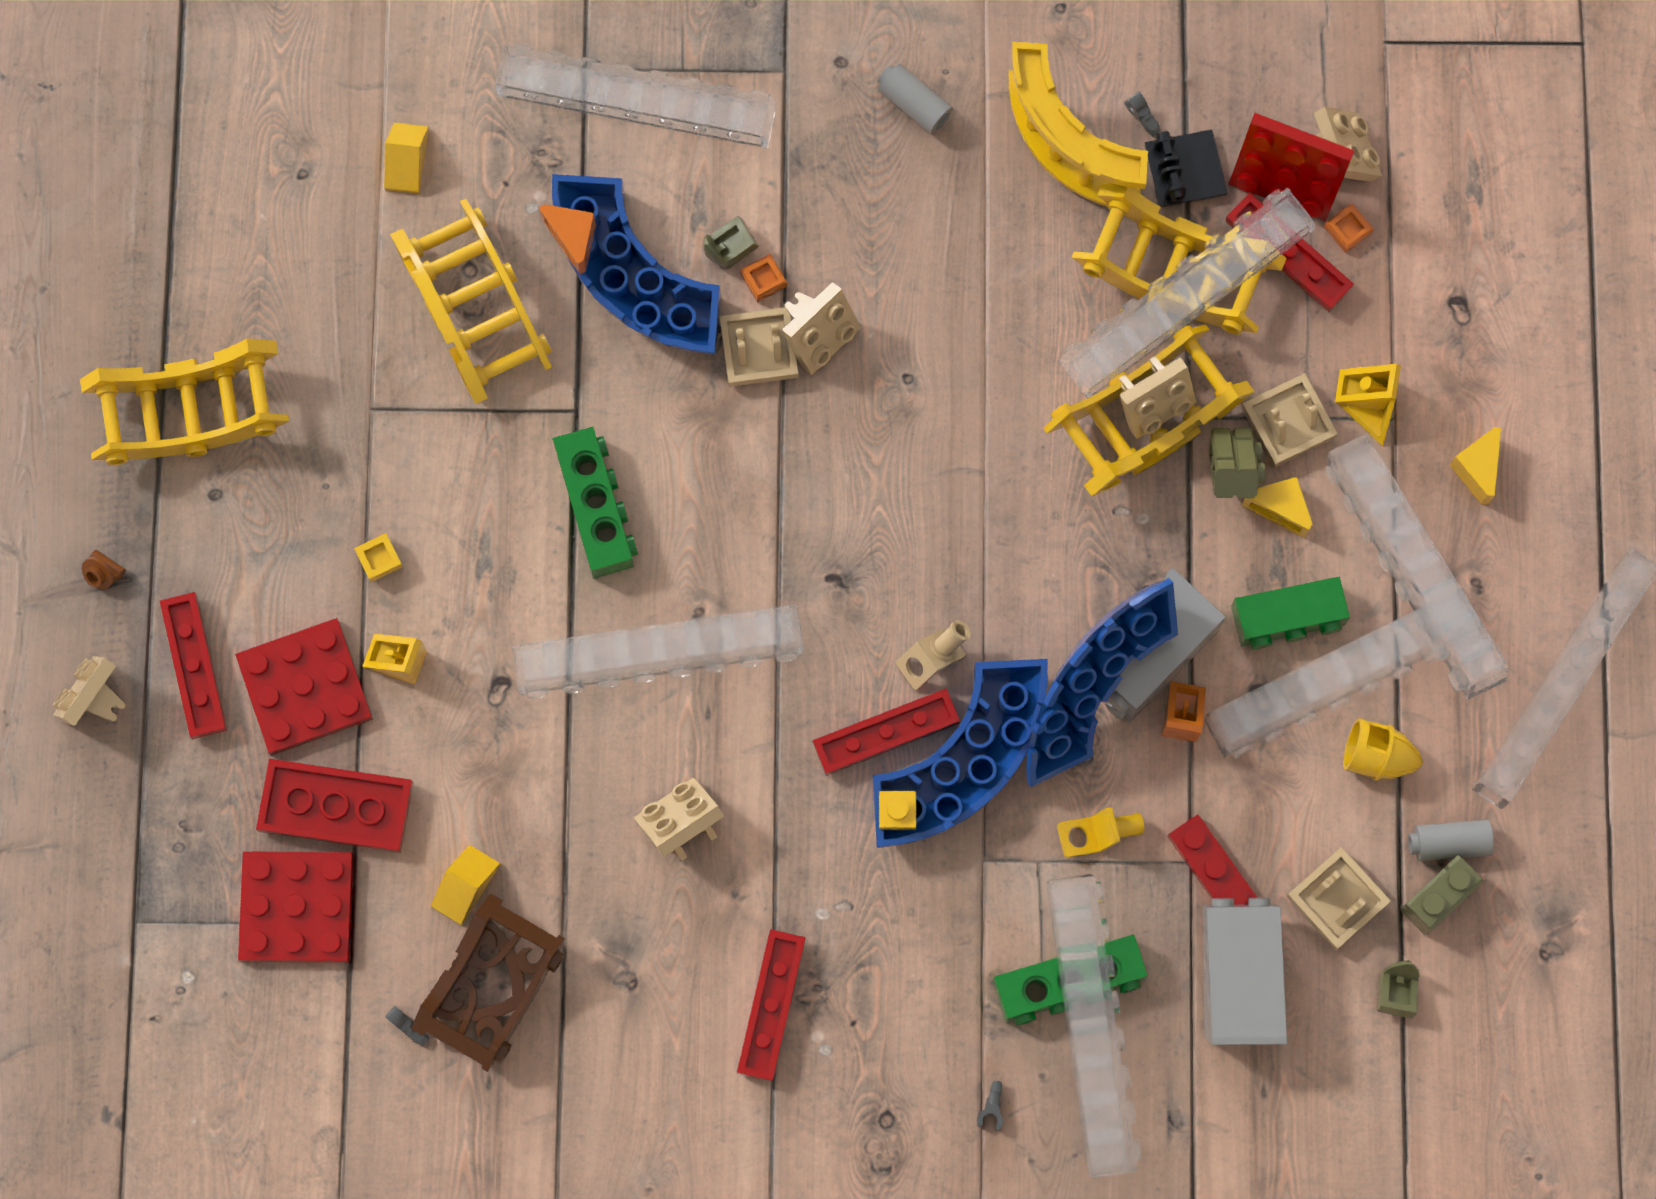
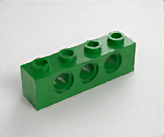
[552,427,638,579]
[992,934,1148,1026]

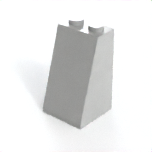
[1106,568,1225,722]
[1203,897,1287,1045]

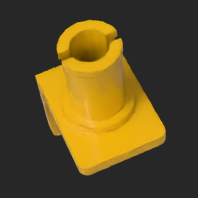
[1057,807,1145,858]

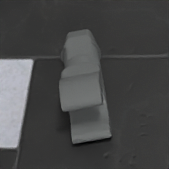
[1124,92,1161,137]
[385,1006,430,1047]
[977,1080,1003,1131]

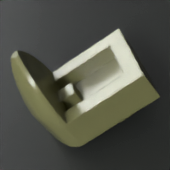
[703,216,759,268]
[1377,960,1420,1019]

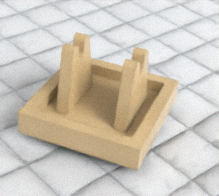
[1314,107,1382,182]
[782,282,861,375]
[719,307,799,387]
[1119,356,1197,439]
[1241,373,1338,468]
[53,656,125,726]
[634,777,724,862]
[1286,847,1391,951]

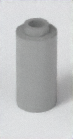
[878,64,953,135]
[1408,819,1494,862]

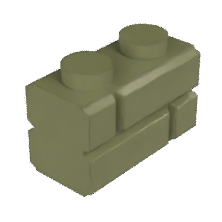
[1208,428,1265,498]
[1400,855,1484,936]

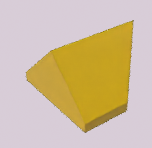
[1335,364,1401,447]

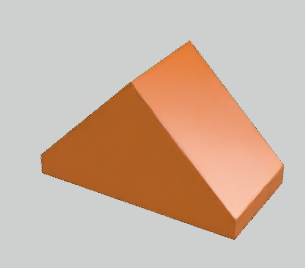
[539,204,596,275]
[1161,681,1206,742]

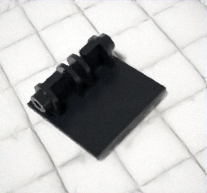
[1144,129,1228,208]

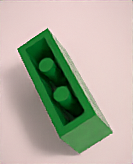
[1231,576,1350,650]

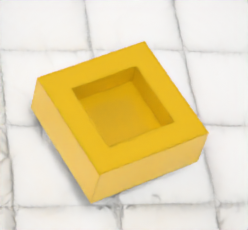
[354,533,403,582]
[879,791,916,830]

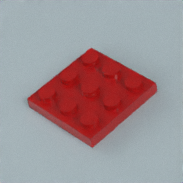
[1229,113,1355,221]
[235,618,373,756]
[238,851,354,963]

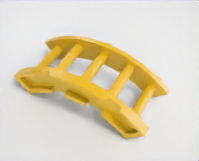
[1008,42,1148,207]
[1072,183,1286,335]
[390,198,552,404]
[1043,324,1255,497]
[80,338,289,465]

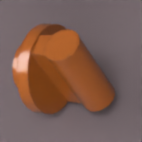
[82,550,126,590]

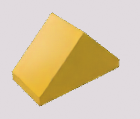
[384,123,429,194]
[1449,427,1501,505]
[1242,477,1312,538]
[362,634,427,685]
[431,845,501,926]

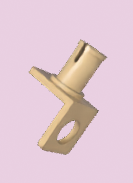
[896,620,971,690]

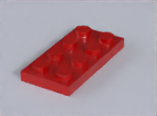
[256,759,413,853]

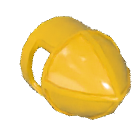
[1343,718,1423,781]

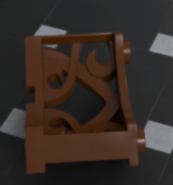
[411,893,565,1072]

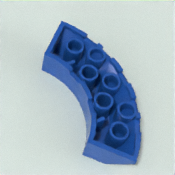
[552,174,721,355]
[1026,578,1178,787]
[872,659,1048,848]

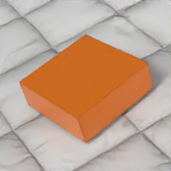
[1324,203,1374,253]
[740,254,788,302]

